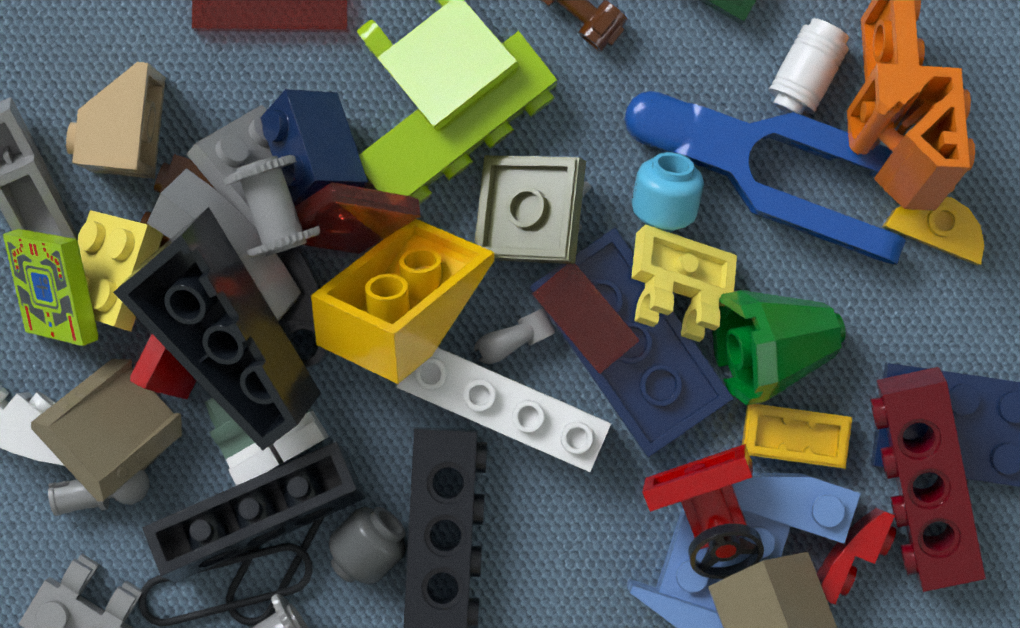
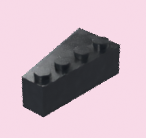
[113,207,321,451]

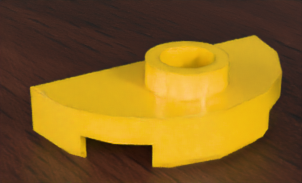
[882,197,985,265]

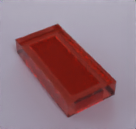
[532,264,640,374]

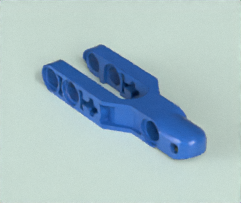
[624,91,906,265]

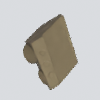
[31,359,182,501]

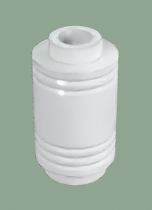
[768,18,849,115]

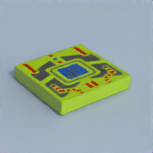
[3,229,98,346]

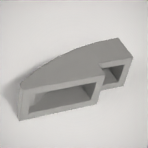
[0,97,78,240]
[147,168,301,321]

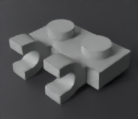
[19,554,142,628]

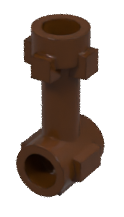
[539,0,628,52]

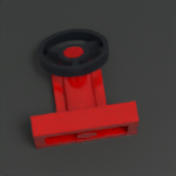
[642,444,764,579]

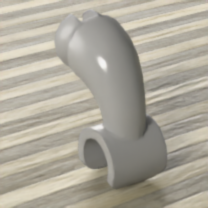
[474,308,555,364]

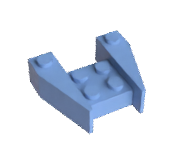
[627,473,861,628]

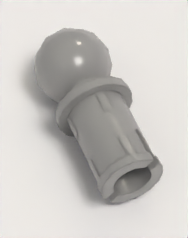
[48,470,150,516]

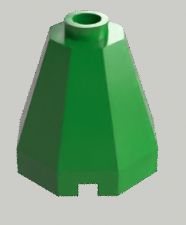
[712,290,846,406]

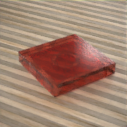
[295,182,421,254]

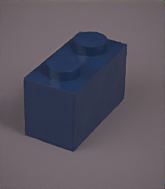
[260,89,368,209]

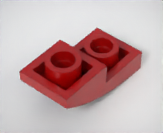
[817,508,896,605]

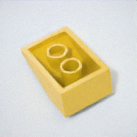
[311,217,495,384]

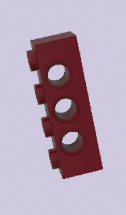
[870,367,986,592]

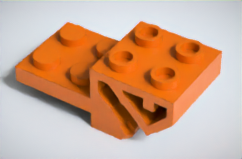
[847,0,975,211]

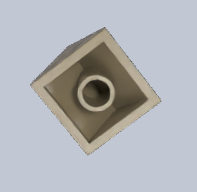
[708,552,837,628]

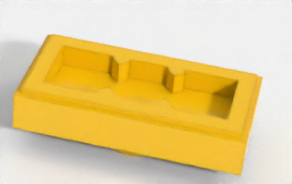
[742,404,853,469]

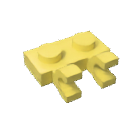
[631,224,737,342]

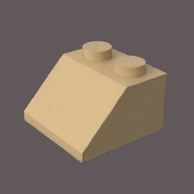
[66,62,166,179]

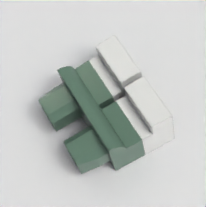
[205,398,329,486]

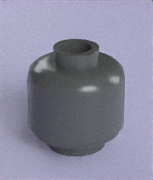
[329,507,406,585]

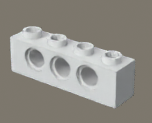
[397,347,611,472]

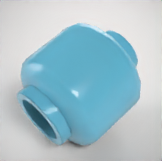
[632,152,704,232]

